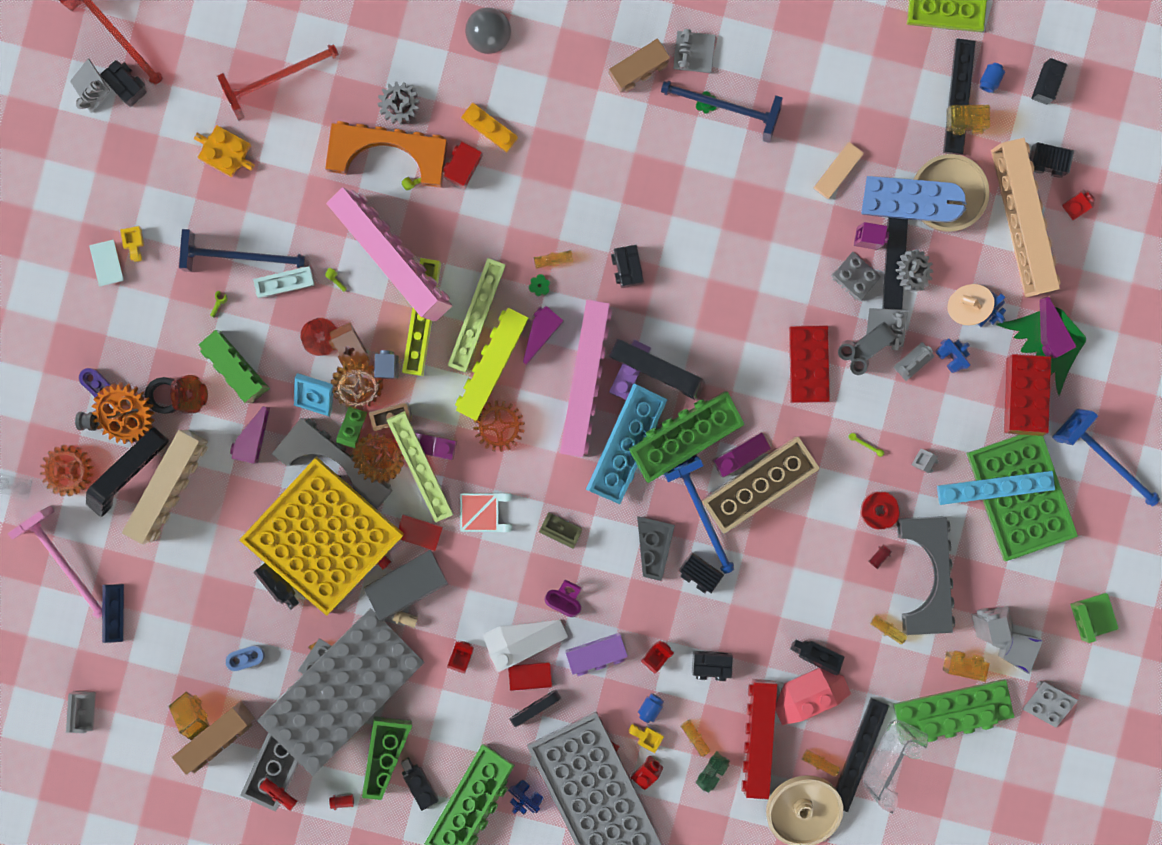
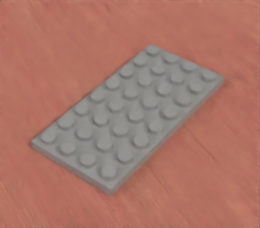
[257,608,425,776]
[527,711,662,845]

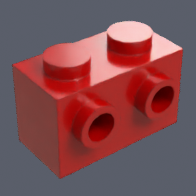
[442,141,483,189]

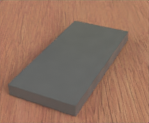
[363,550,448,621]

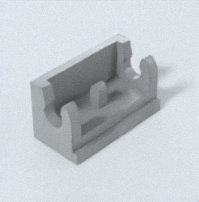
[66,691,96,733]

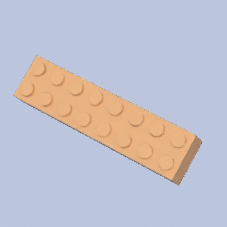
[991,138,1061,298]

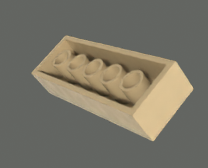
[122,430,208,544]
[701,437,820,534]

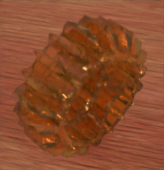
[331,359,383,410]
[473,400,525,452]
[352,432,404,484]
[40,445,94,496]

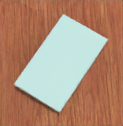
[89,240,124,287]

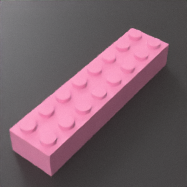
[326,187,452,322]
[560,300,612,457]

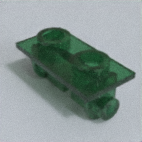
[695,751,730,793]

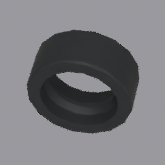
[144,377,185,414]

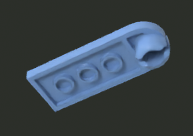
[861,176,967,223]

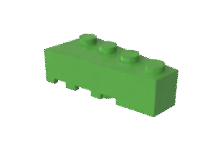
[198,330,270,403]
[362,716,412,800]

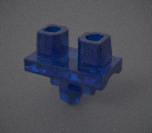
[507,780,543,815]

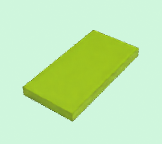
[907,0,987,33]

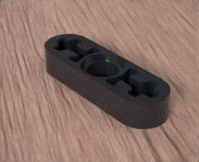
[509,689,561,727]

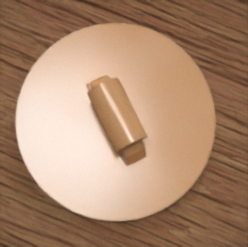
[948,284,994,326]

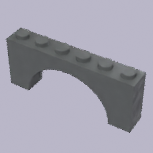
[272,418,393,510]
[897,516,955,635]

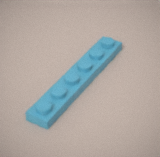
[937,471,1055,505]

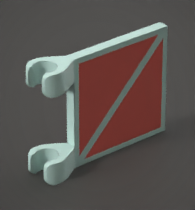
[460,493,512,532]

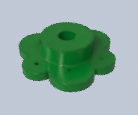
[696,91,716,114]
[529,274,550,296]

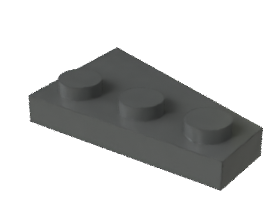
[637,516,675,581]

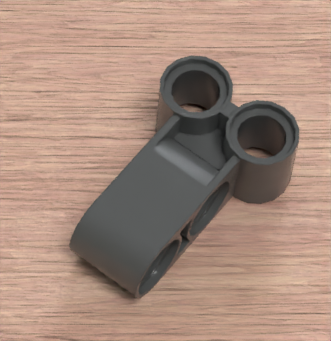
[838,321,897,375]

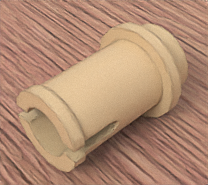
[393,610,418,628]

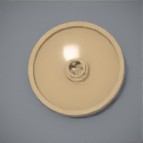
[913,154,989,232]
[766,775,843,845]

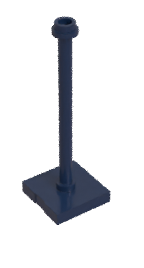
[661,81,783,143]
[179,229,305,272]

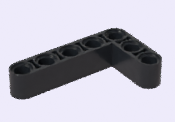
[609,339,706,401]
[86,427,169,517]

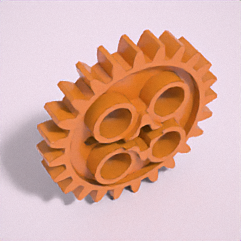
[91,382,155,444]

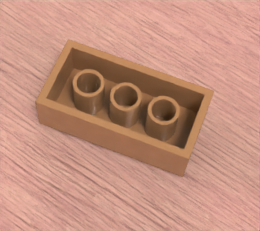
[172,701,255,775]

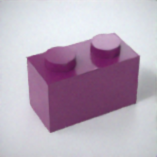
[854,222,889,250]

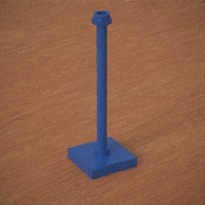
[1052,409,1160,506]
[663,455,734,574]

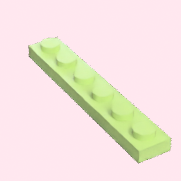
[448,258,506,373]
[387,411,453,523]

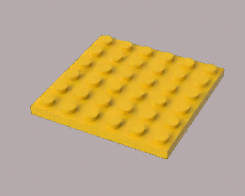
[239,456,404,616]

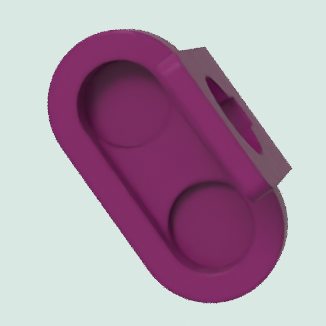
[544,580,582,617]

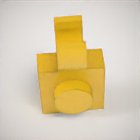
[120,226,144,262]
[628,724,664,753]

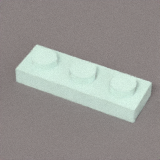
[253,266,315,298]

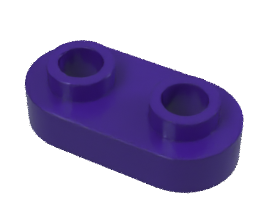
[79,368,111,397]

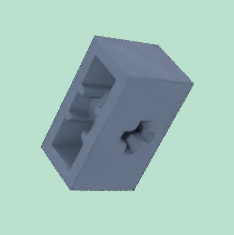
[374,350,399,379]

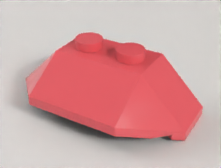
[776,668,851,725]

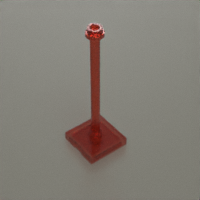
[59,0,163,85]
[217,44,339,121]

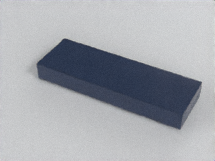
[102,584,124,643]

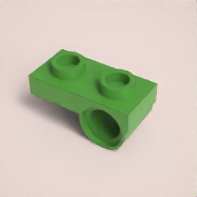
[336,407,367,448]

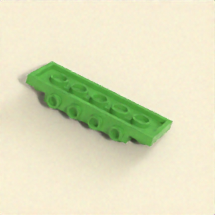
[629,391,745,483]
[893,679,1015,742]
[424,744,515,845]

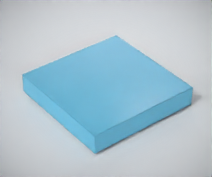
[294,373,334,417]

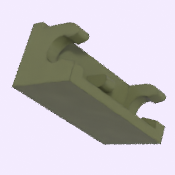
[539,512,582,549]

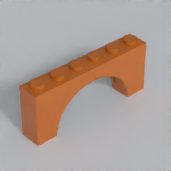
[325,121,448,188]

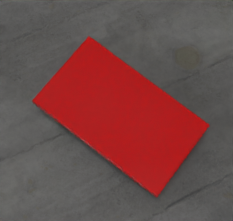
[398,514,443,551]
[508,662,552,691]

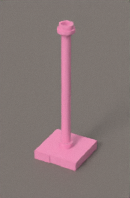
[7,505,102,619]

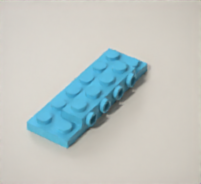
[586,384,668,504]

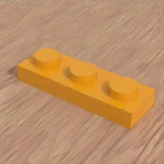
[461,102,518,153]

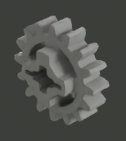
[377,82,420,125]
[896,250,933,292]

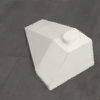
[483,620,568,672]

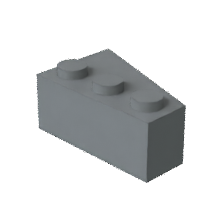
[972,606,1013,645]

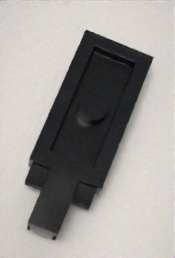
[254,563,299,610]
[790,639,845,676]
[401,757,439,811]

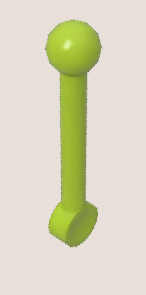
[848,433,884,457]

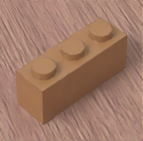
[608,38,670,93]

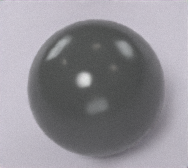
[465,7,511,54]

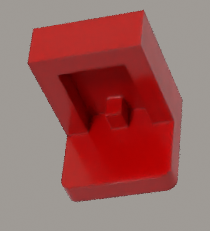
[1062,189,1095,220]
[447,641,474,674]
[641,641,674,674]
[631,756,663,791]

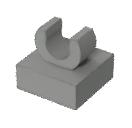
[911,449,938,473]

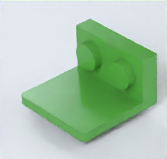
[1070,593,1118,643]

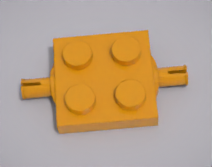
[194,125,255,178]

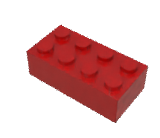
[1004,354,1051,436]

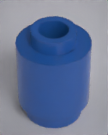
[979,63,1005,93]
[638,693,664,723]

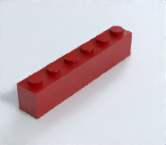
[741,679,777,800]

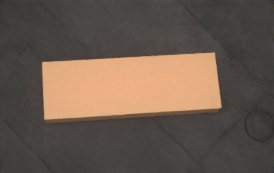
[813,142,864,199]

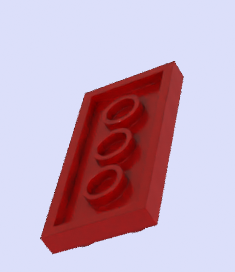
[789,326,830,403]

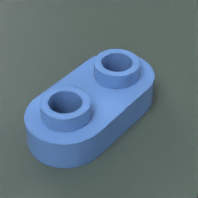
[225,645,265,671]

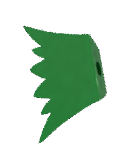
[996,306,1086,396]

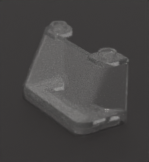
[862,720,928,814]

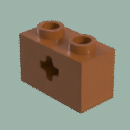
[329,322,370,371]

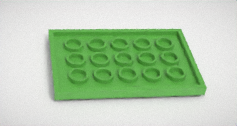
[966,435,1078,561]

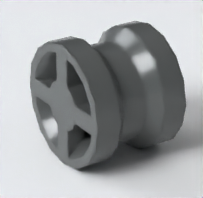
[75,412,98,431]

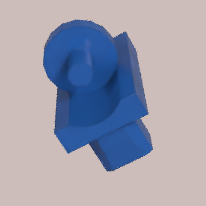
[977,291,1006,327]
[935,338,970,373]

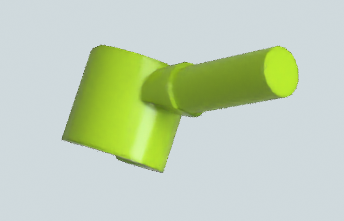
[401,177,421,191]
[325,268,347,292]
[210,291,228,318]

